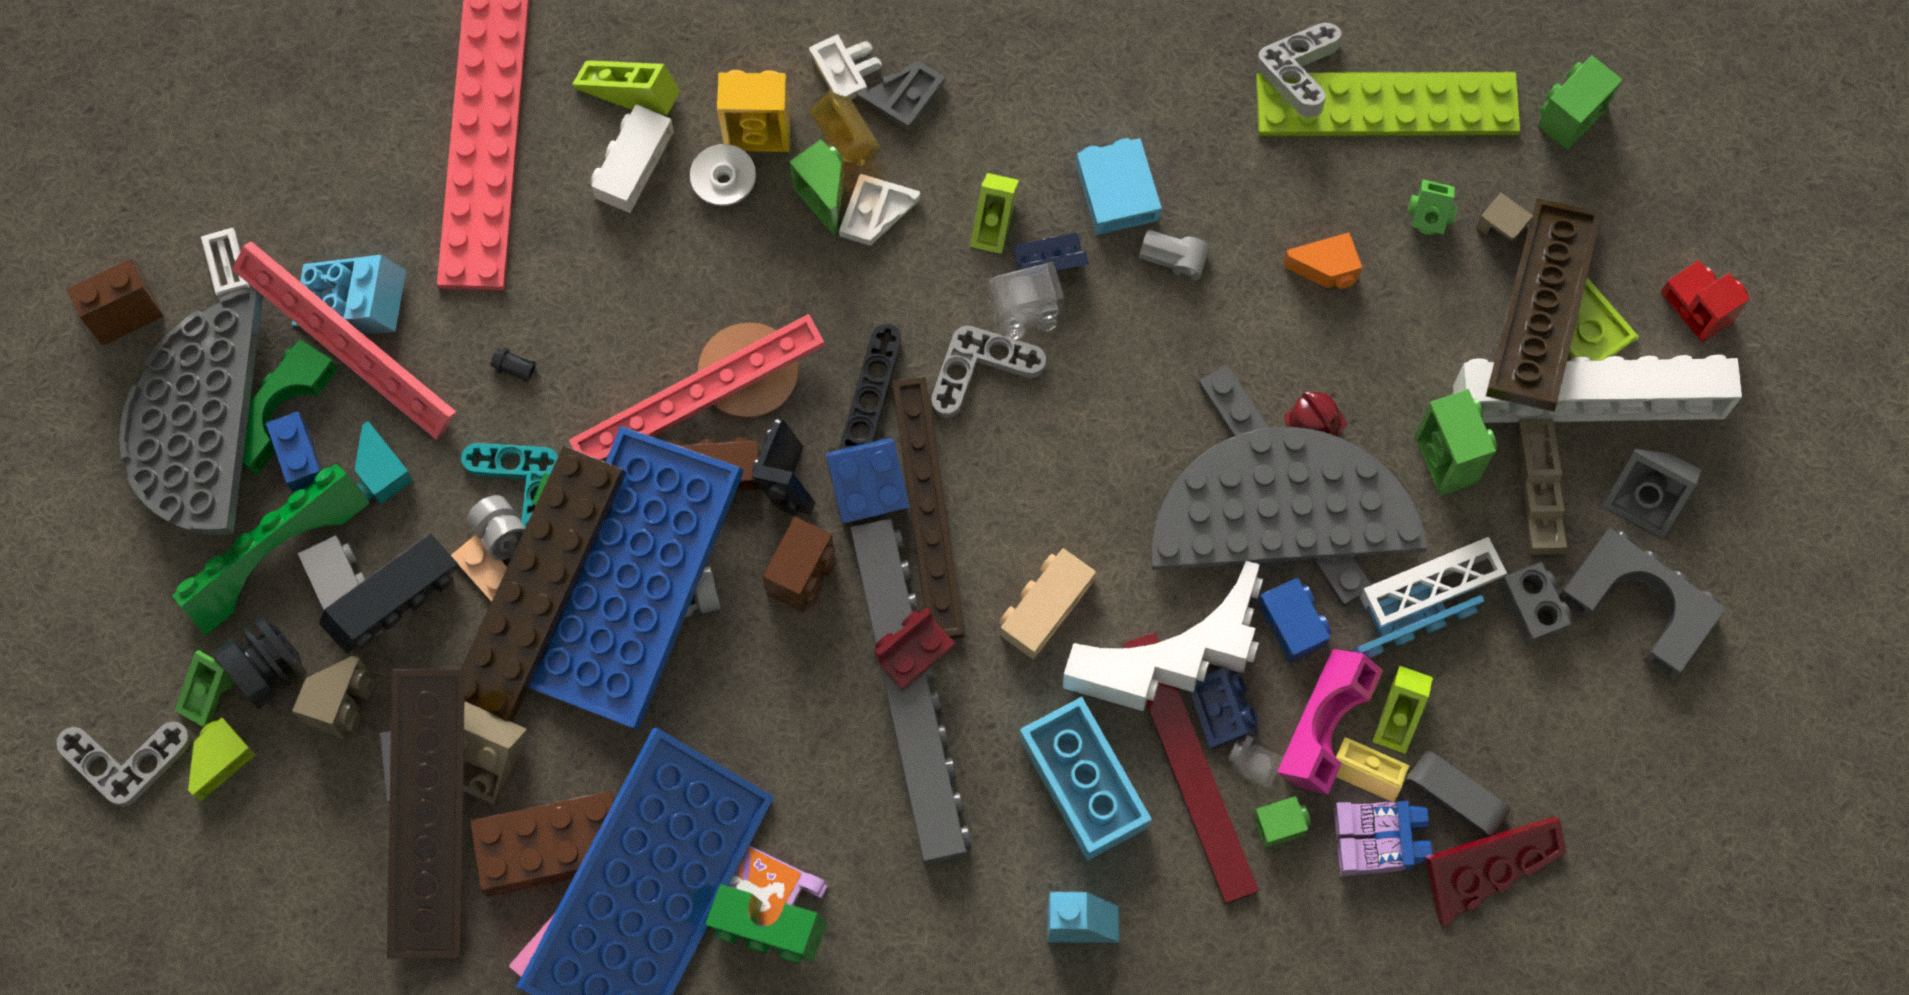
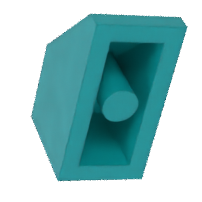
[354,421,413,505]

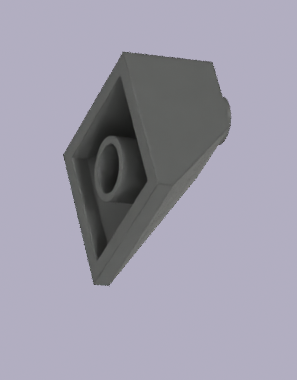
[1602,449,1701,539]

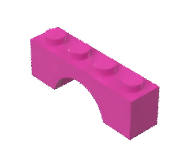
[1277,649,1383,795]

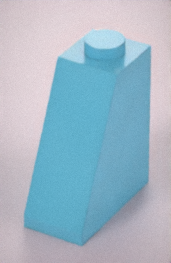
[1047,892,1119,943]

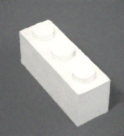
[590,104,674,213]

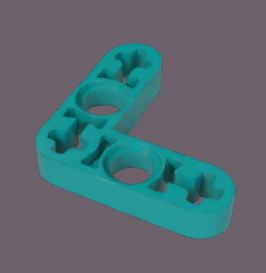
[461,443,558,528]

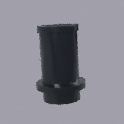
[491,347,536,382]

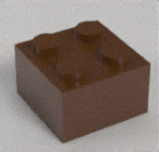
[762,517,837,612]

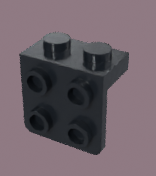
[751,419,816,515]

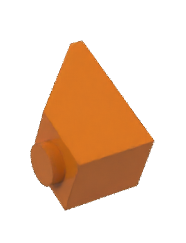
[1283,232,1363,289]

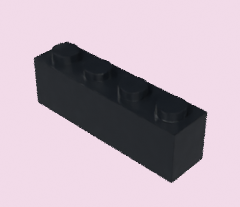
[319,533,458,654]

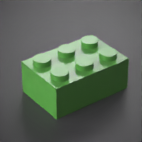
[1414,389,1497,496]

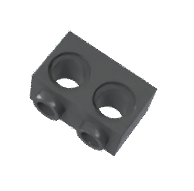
[1499,562,1572,647]

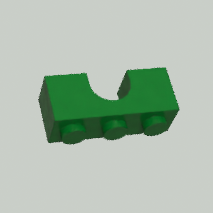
[705,884,827,965]

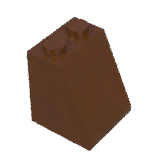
[66,259,164,346]

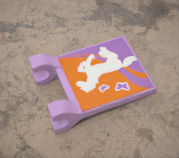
[729,846,828,926]

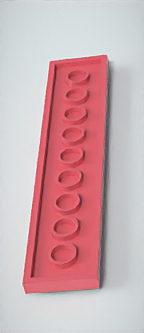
[437,0,529,290]

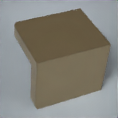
[1476,193,1533,241]

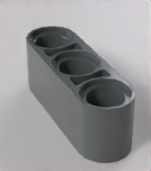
[1405,751,1510,838]

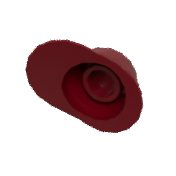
[1284,391,1348,437]

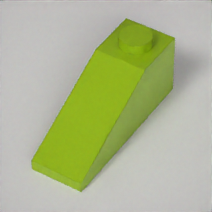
[572,60,680,115]

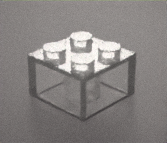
[987,262,1064,339]

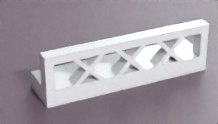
[1360,537,1507,628]

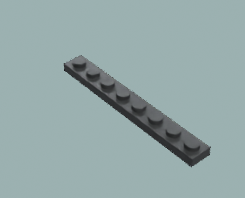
[1198,365,1371,606]

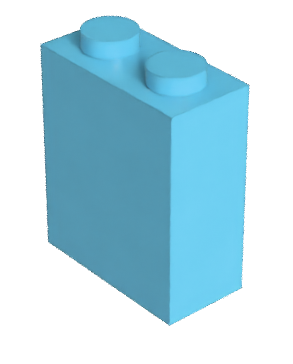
[1076,138,1162,235]

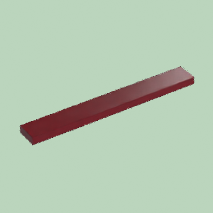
[1122,632,1259,904]

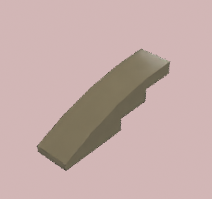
[1518,418,1567,555]

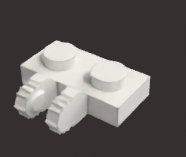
[809,34,882,105]

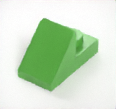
[174,650,235,727]

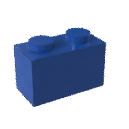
[266,411,323,493]
[1258,577,1331,663]

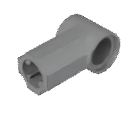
[1139,229,1210,280]

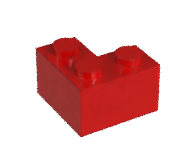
[1661,260,1750,343]

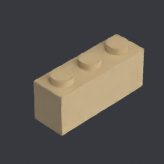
[999,548,1096,660]

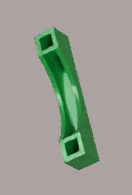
[172,464,370,635]

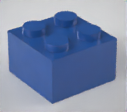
[825,438,910,523]

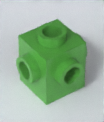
[1407,179,1458,235]

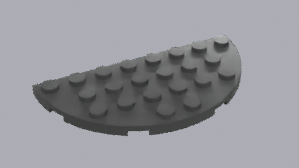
[119,287,263,535]
[1151,427,1428,570]

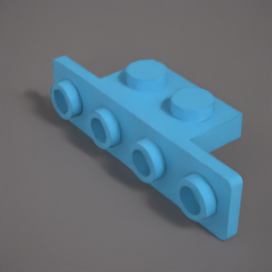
[1351,579,1484,659]

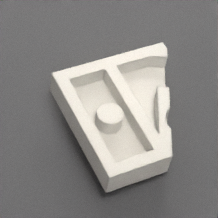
[839,174,920,246]

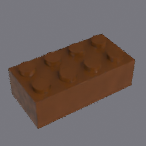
[470,791,615,897]

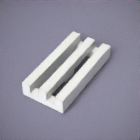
[201,228,250,298]

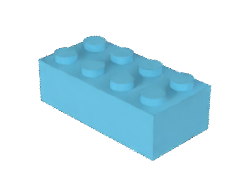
[1019,697,1152,861]

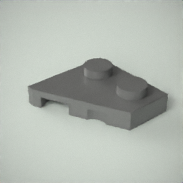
[857,61,945,131]

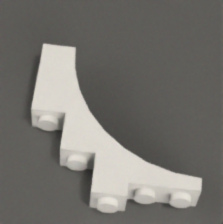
[1063,561,1263,711]

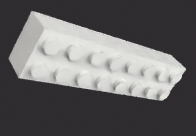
[1453,355,1742,423]

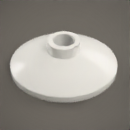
[690,144,756,206]

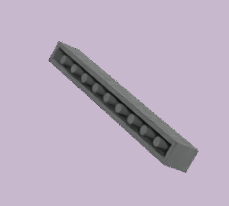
[850,519,971,867]

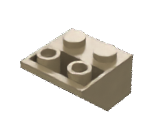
[293,656,374,739]
[463,702,527,804]

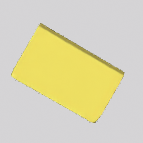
[1336,737,1409,802]

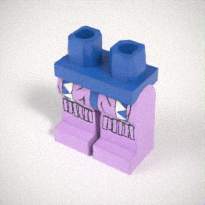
[1334,801,1432,876]

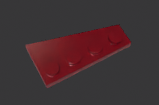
[1425,816,1566,927]

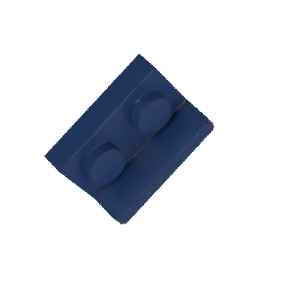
[1013,232,1089,278]
[1190,668,1258,749]

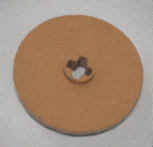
[698,323,799,419]

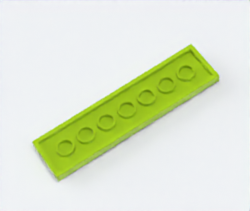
[1256,72,1520,136]

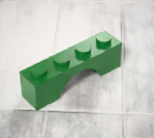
[242,339,338,476]

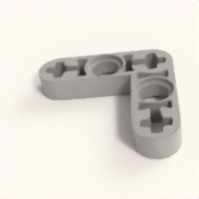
[1258,23,1341,117]
[931,326,1046,418]
[56,721,191,807]

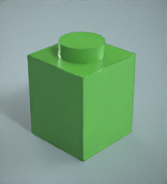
[1253,796,1311,849]

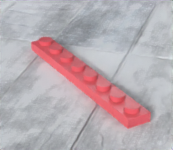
[232,241,456,439]
[569,314,826,462]

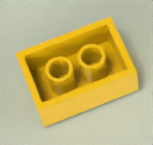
[717,70,791,152]

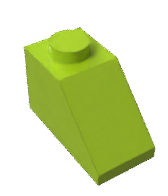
[970,173,1019,254]
[1372,665,1433,754]
[188,718,256,802]

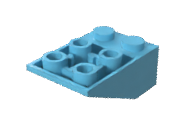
[292,255,406,334]

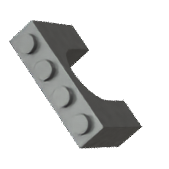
[1559,527,1726,680]

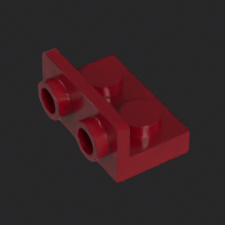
[874,608,955,691]

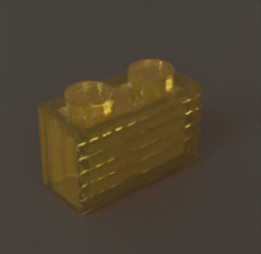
[809,91,881,166]

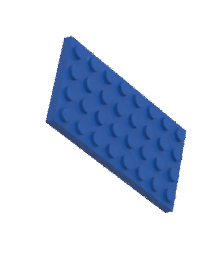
[529,426,744,730]
[516,728,774,995]

